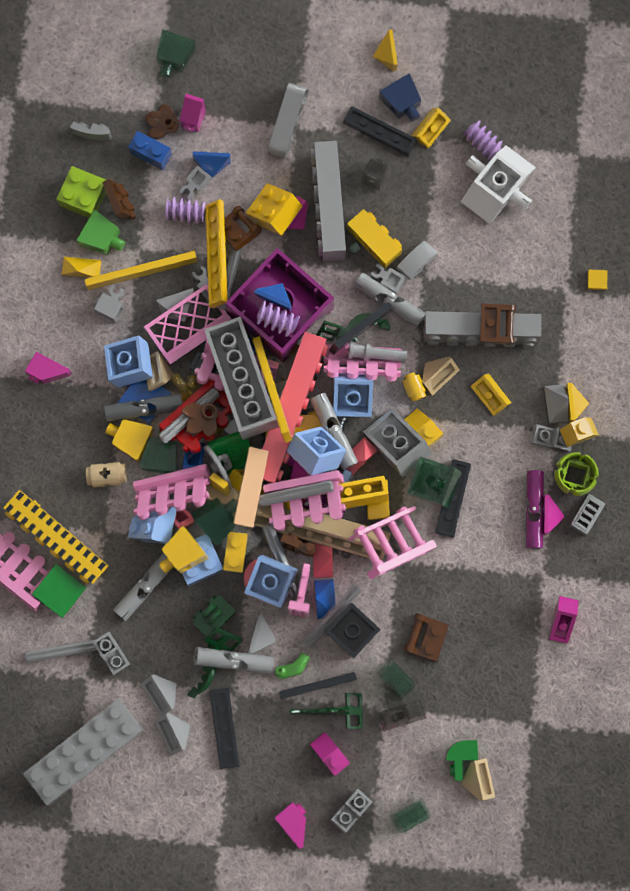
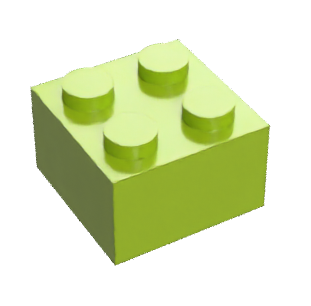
[56,166,106,218]

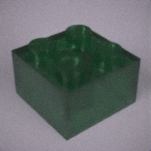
[407,457,462,509]

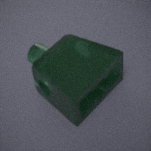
[156,29,197,77]
[140,429,178,473]
[191,498,237,546]
[376,660,416,700]
[390,797,432,834]

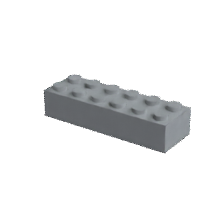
[311,141,346,262]
[423,311,541,348]
[204,317,279,440]
[23,699,144,806]

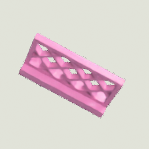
[144,284,232,365]

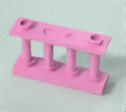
[348,506,437,580]

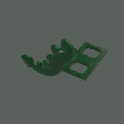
[316,313,391,348]
[187,627,243,699]
[289,693,363,729]

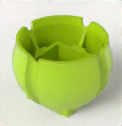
[554,452,599,496]

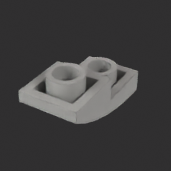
[70,121,112,141]
[396,241,438,280]
[530,424,572,451]
[93,632,130,675]
[330,789,372,834]

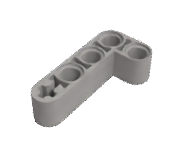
[268,83,309,159]

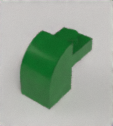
[445,740,478,781]

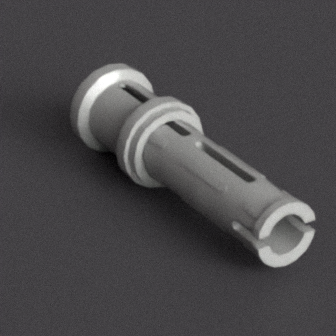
[348,342,407,363]

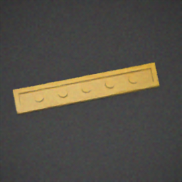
[205,199,228,308]
[85,251,197,291]
[253,336,292,443]

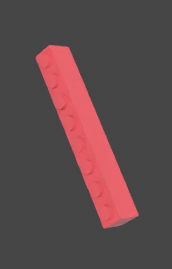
[262,332,329,484]

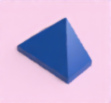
[192,151,231,178]
[254,283,292,312]
[181,442,205,469]
[314,579,336,619]

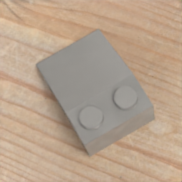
[363,408,432,477]

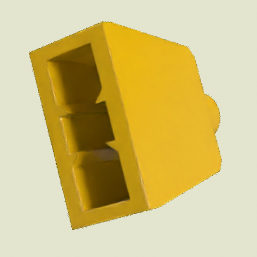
[105,419,154,463]
[159,526,209,573]

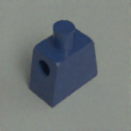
[379,73,421,122]

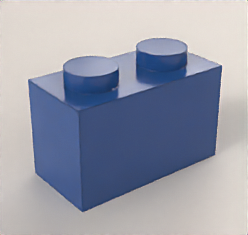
[128,131,172,170]

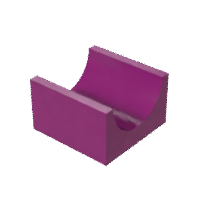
[225,248,334,363]

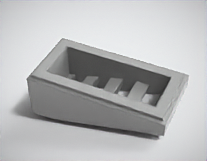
[569,494,605,536]

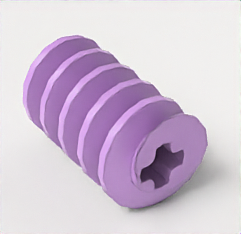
[462,121,502,162]
[165,197,206,225]
[257,301,300,337]

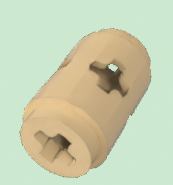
[86,462,127,487]

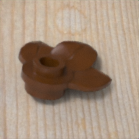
[145,104,179,139]
[182,403,218,437]

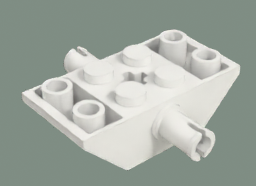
[460,146,536,225]

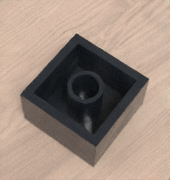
[325,603,381,659]

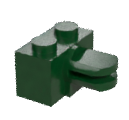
[192,594,237,639]

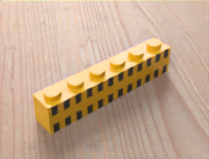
[4,490,109,584]

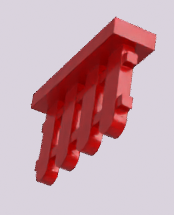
[159,379,233,453]

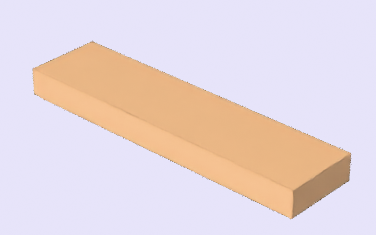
[233,447,269,528]

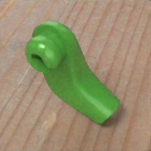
[275,653,310,679]

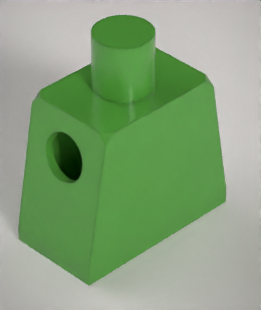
[77,210,126,255]

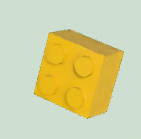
[246,183,303,236]

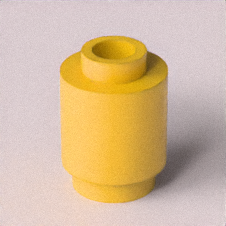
[402,372,426,402]

